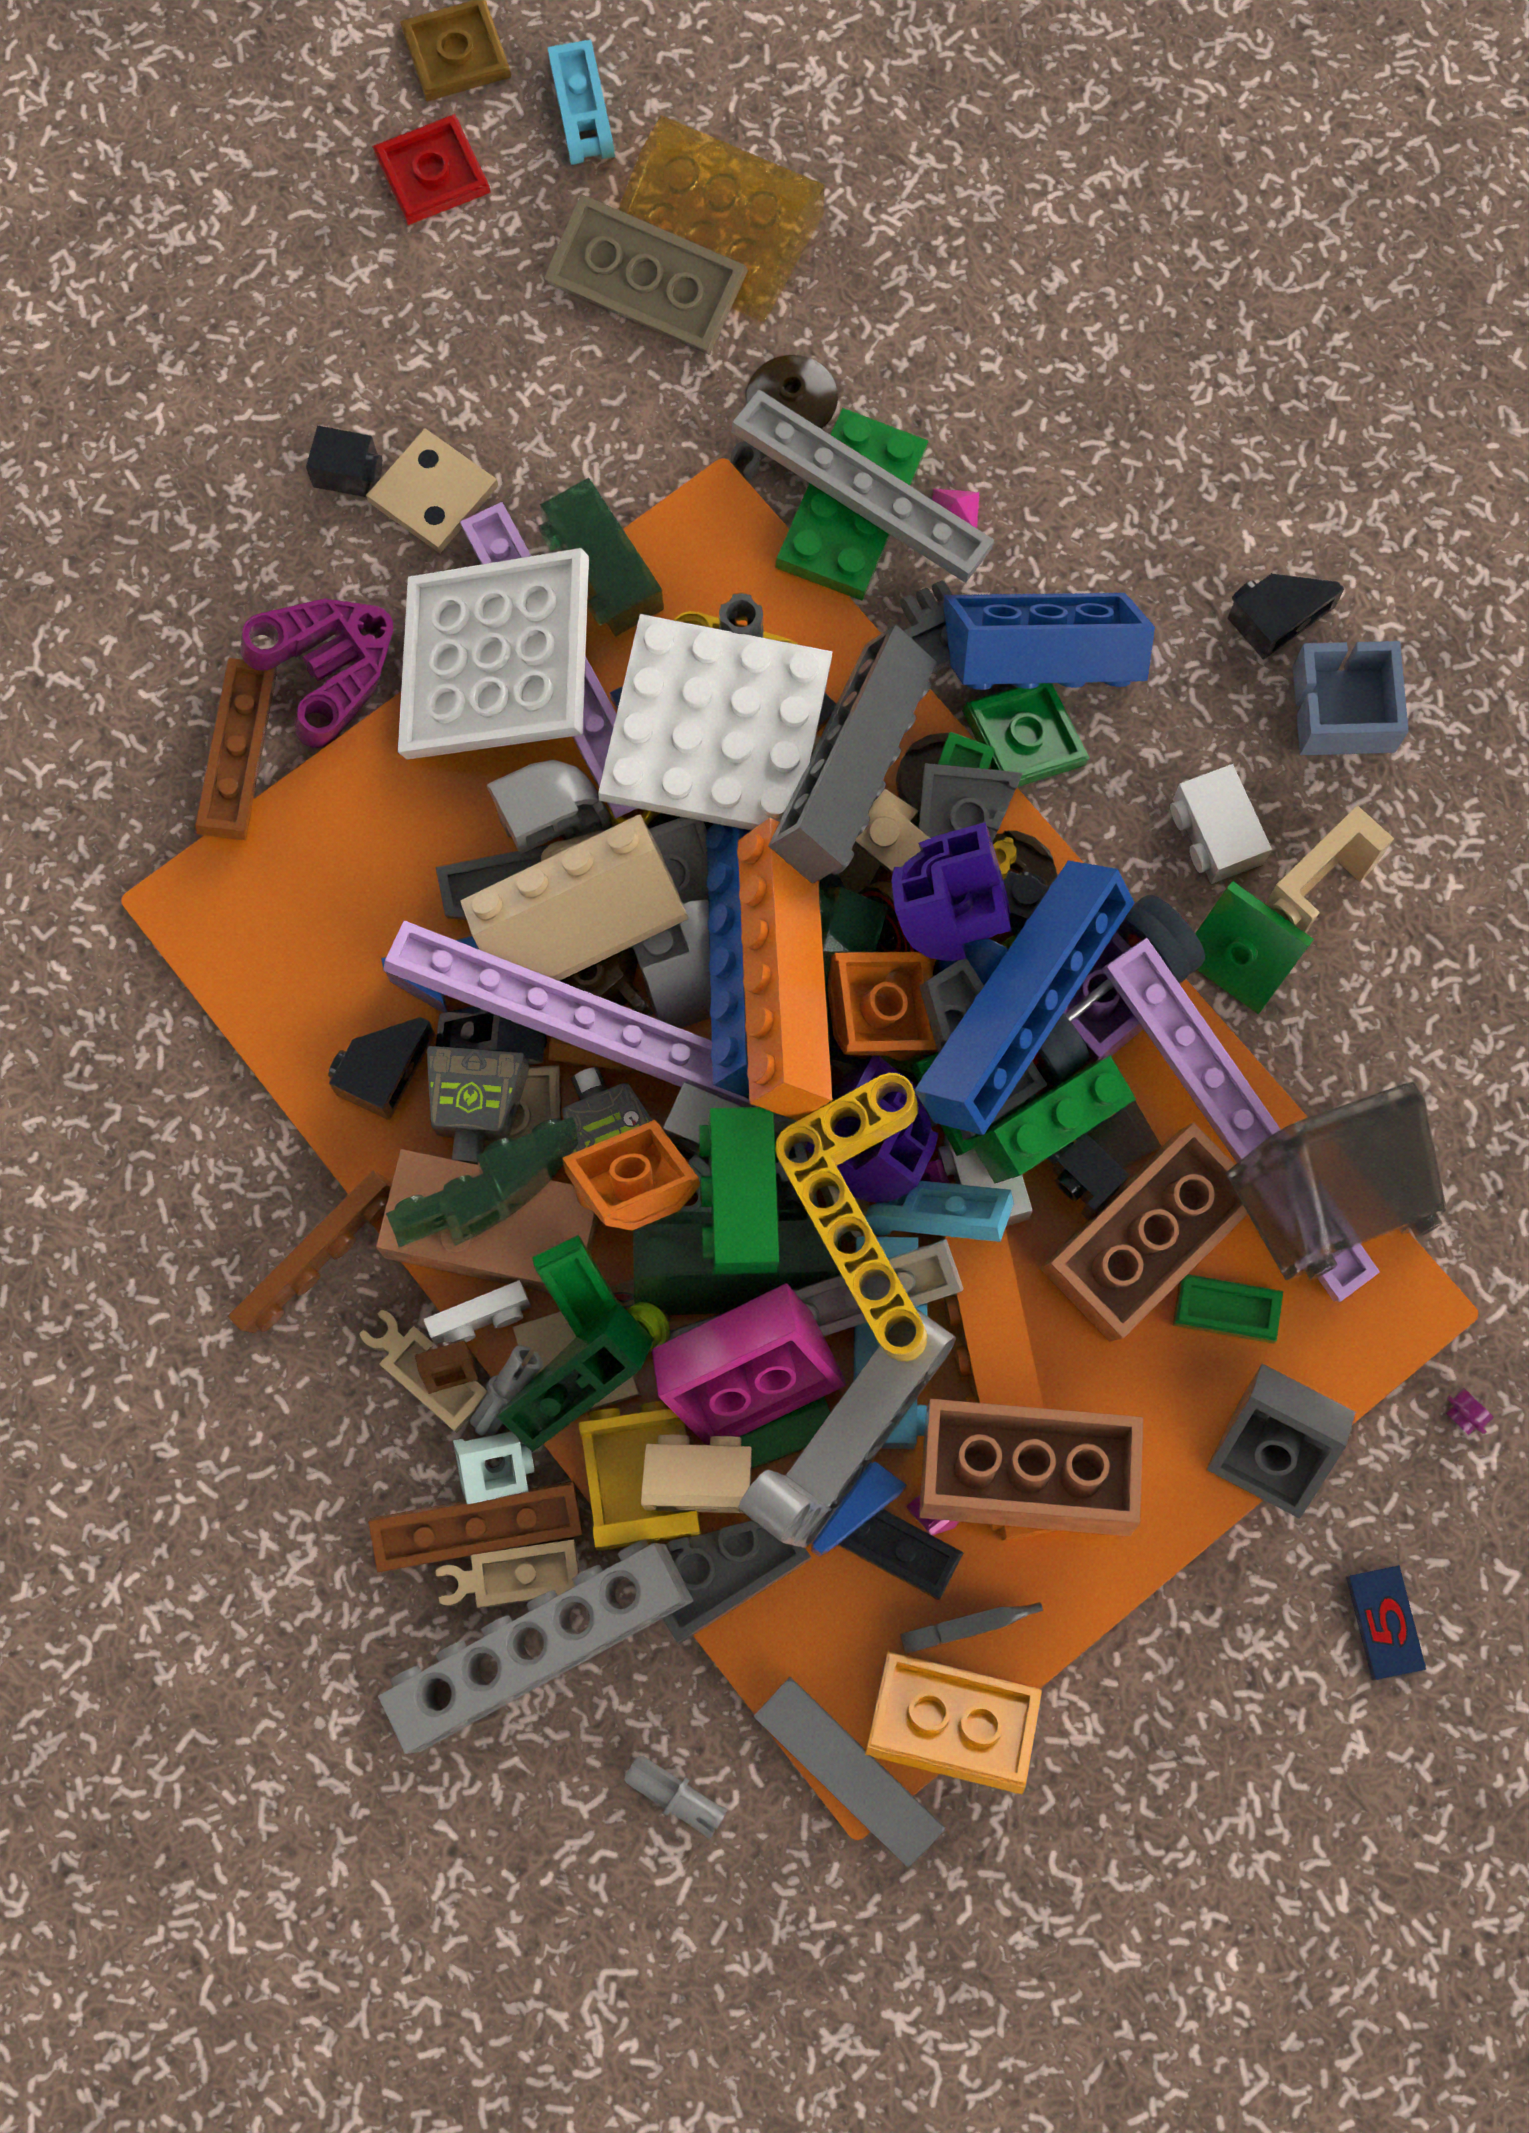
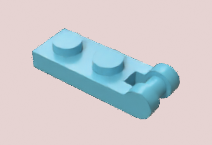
[547,39,615,165]
[865,1181,1014,1242]

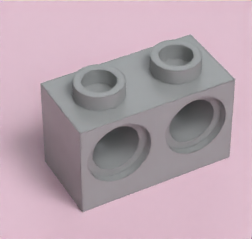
[663,1082,741,1166]

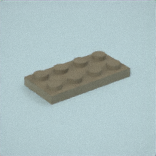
[544,194,748,355]

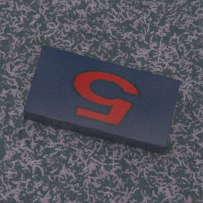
[1346,1565,1426,1680]

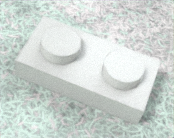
[424,1280,531,1344]

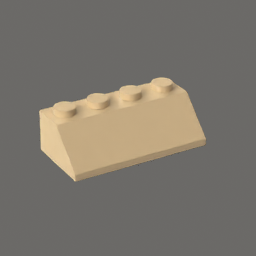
[460,814,689,981]

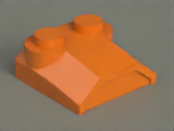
[827,952,938,1061]
[562,1120,700,1231]

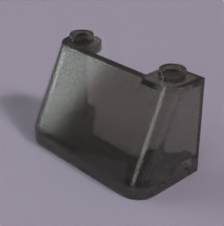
[1225,1081,1447,1281]

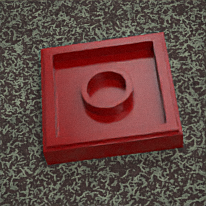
[372,114,491,225]

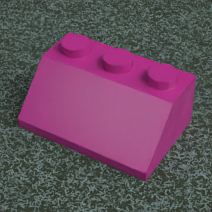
[652,1283,846,1446]

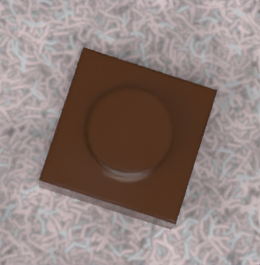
[415,1340,478,1394]

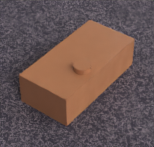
[1039,1123,1265,1342]
[376,1149,599,1293]
[919,1399,1143,1536]

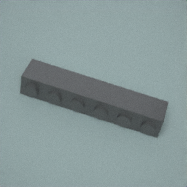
[768,624,936,884]

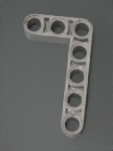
[739,1308,956,1547]

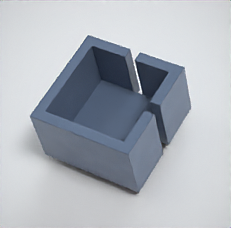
[1292,641,1409,755]

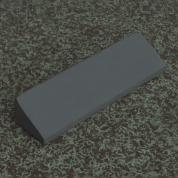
[753,1677,946,1868]

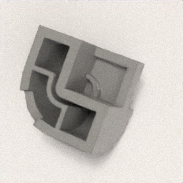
[487,760,612,854]
[632,900,711,1028]

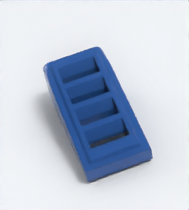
[811,1461,907,1557]

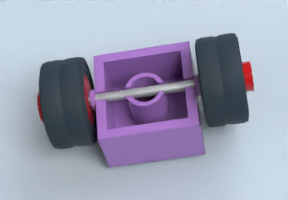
[1032,895,1205,1085]

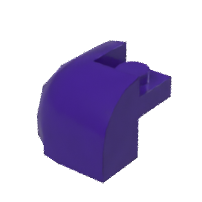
[892,822,1011,961]
[805,1055,938,1203]

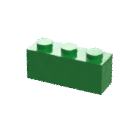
[970,1055,1136,1184]
[699,1107,779,1274]

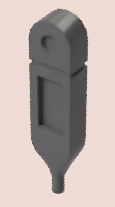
[900,1602,1043,1654]

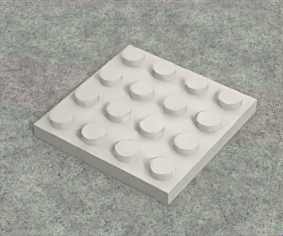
[398,548,589,759]
[598,614,833,831]

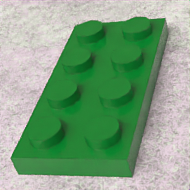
[775,408,929,601]

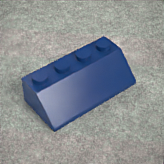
[943,593,1155,690]

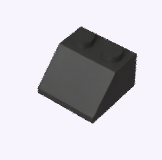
[1207,1364,1356,1519]

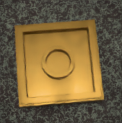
[400,0,511,102]

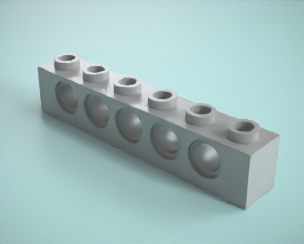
[378,1539,693,1754]

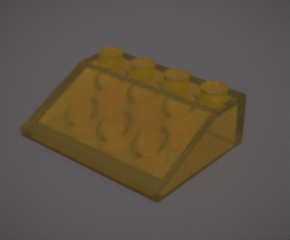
[618,115,825,323]

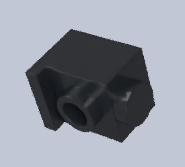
[1004,871,1049,935]
[1047,1133,1130,1220]

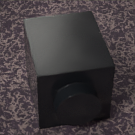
[306,425,383,497]

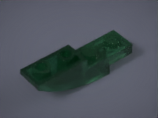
[386,1117,578,1248]

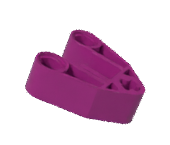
[240,598,393,748]

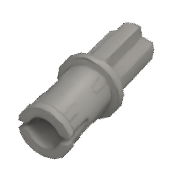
[470,1345,543,1436]
[624,1756,728,1839]

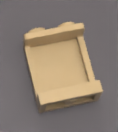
[1265,805,1394,933]

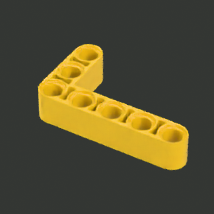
[775,1073,928,1362]

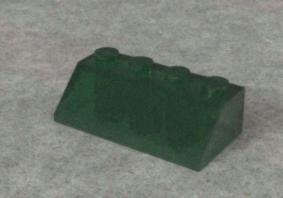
[632,1209,841,1315]

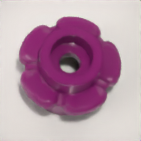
[1446,1388,1494,1435]

